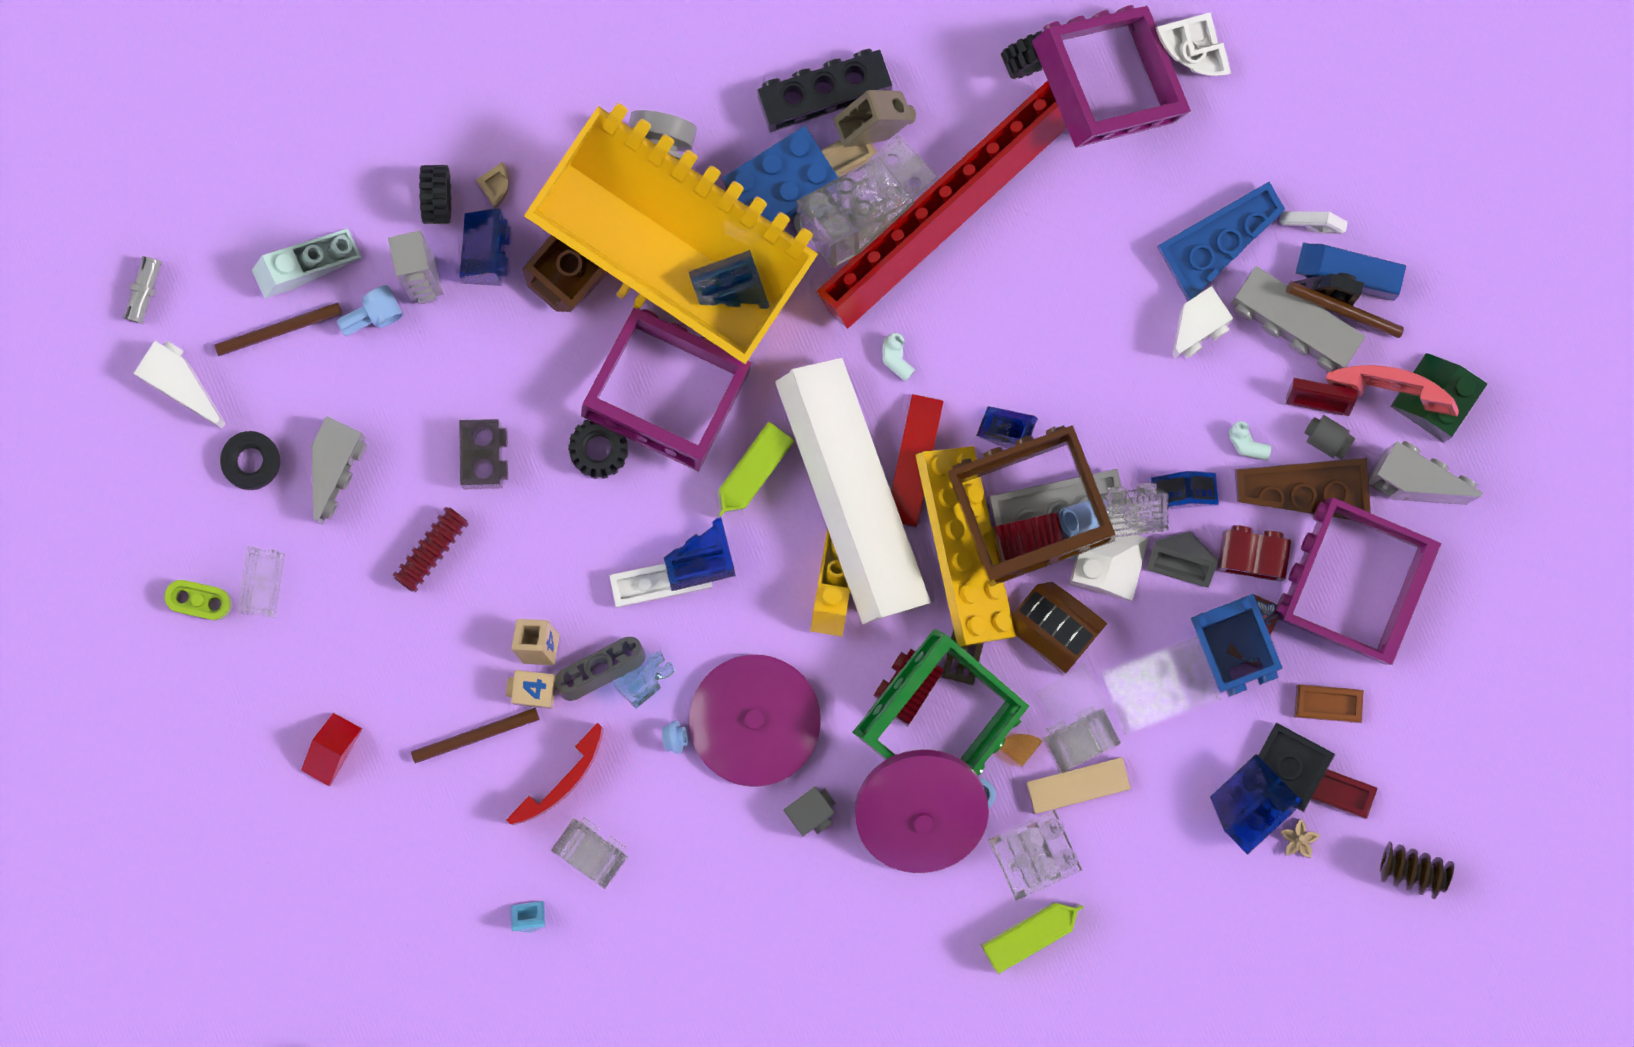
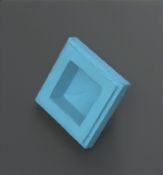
[511,901,545,933]

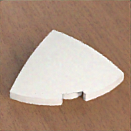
[1155,12,1231,76]

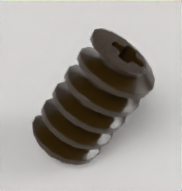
[1380,841,1454,899]

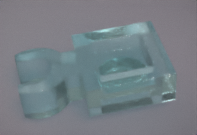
[613,651,675,709]

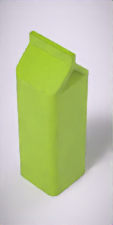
[717,422,794,518]
[980,902,1083,974]

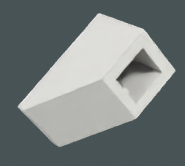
[1172,286,1234,359]

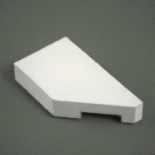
[1279,211,1348,234]

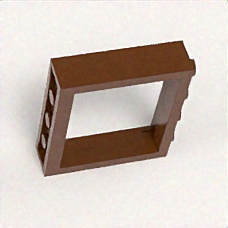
[948,425,1116,587]

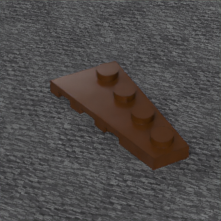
[1235,458,1371,520]

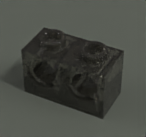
[459,419,508,489]

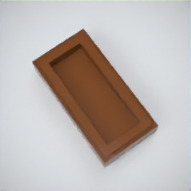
[1294,684,1364,723]

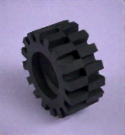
[1000,31,1044,79]
[419,165,452,224]
[568,419,628,479]

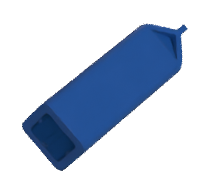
[1296,242,1406,301]

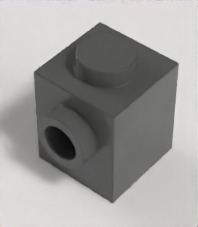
[783,787,836,837]

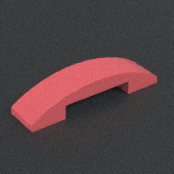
[1326,365,1459,417]

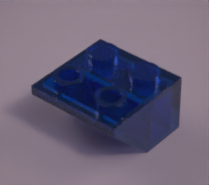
[460,208,511,286]
[1210,754,1303,855]

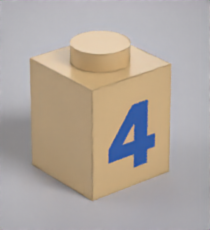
[511,619,560,665]
[506,670,555,709]

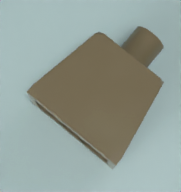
[833,90,916,148]

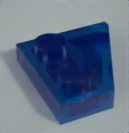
[663,517,736,591]

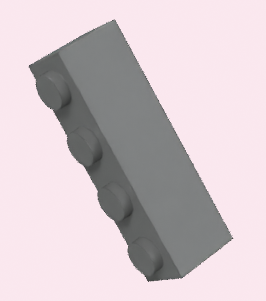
[388,230,444,304]
[1231,266,1366,372]

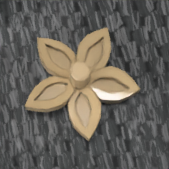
[1280,819,1320,858]

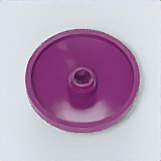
[689,655,821,787]
[855,749,989,873]

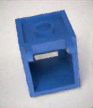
[1191,594,1283,697]

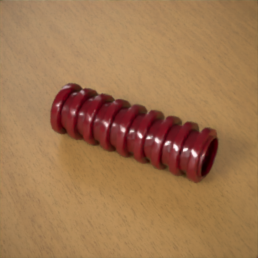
[393,507,469,593]

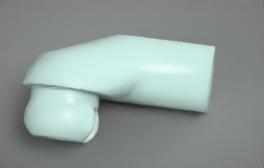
[882,332,915,382]
[1229,421,1271,461]

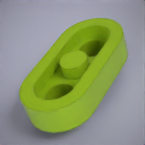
[164,580,232,621]

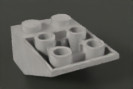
[1368,441,1483,505]

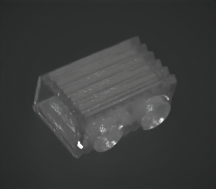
[1100,483,1169,538]
[1042,705,1121,773]
[551,817,629,889]

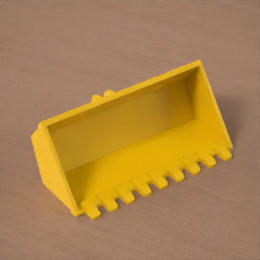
[524,103,818,364]

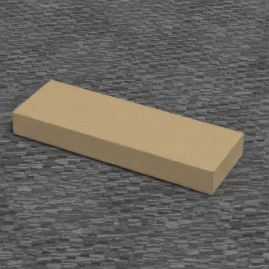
[1026,757,1131,814]

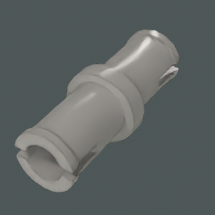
[122,256,163,324]

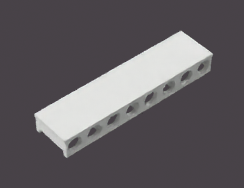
[775,358,931,625]

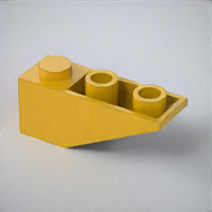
[810,529,850,637]

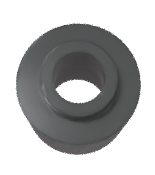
[1304,414,1355,460]

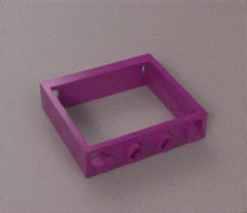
[1032,5,1191,148]
[581,307,752,472]
[1276,498,1442,665]

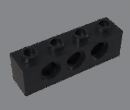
[757,49,892,133]

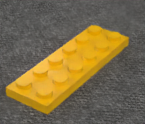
[916,446,1016,647]

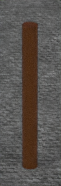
[1286,281,1404,338]
[214,302,342,356]
[411,707,540,764]

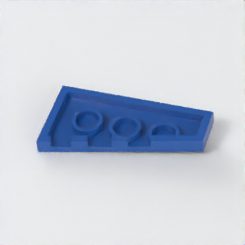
[1156,181,1285,301]

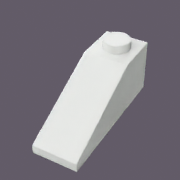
[134,341,226,429]

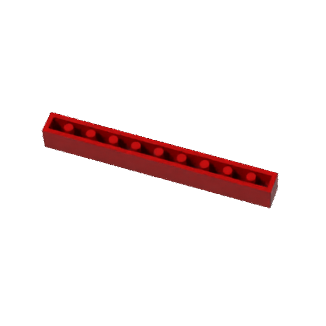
[816,80,1067,329]

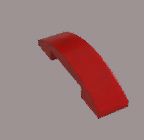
[891,394,944,527]
[506,723,604,825]

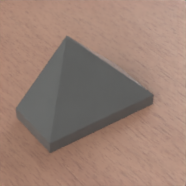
[1146,531,1218,588]

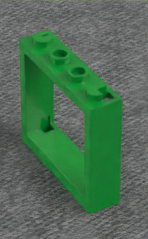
[852,629,1030,776]

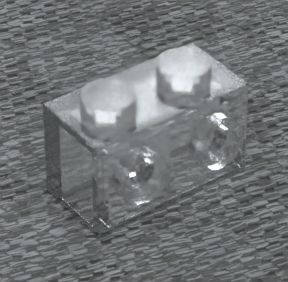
[868,134,940,210]

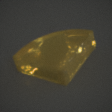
[1000,734,1043,767]

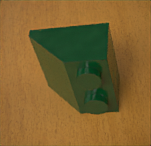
[1390,353,1488,442]

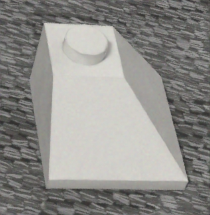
[1069,529,1149,601]

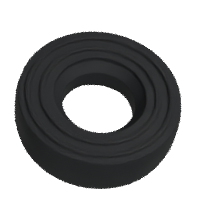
[220,431,280,490]

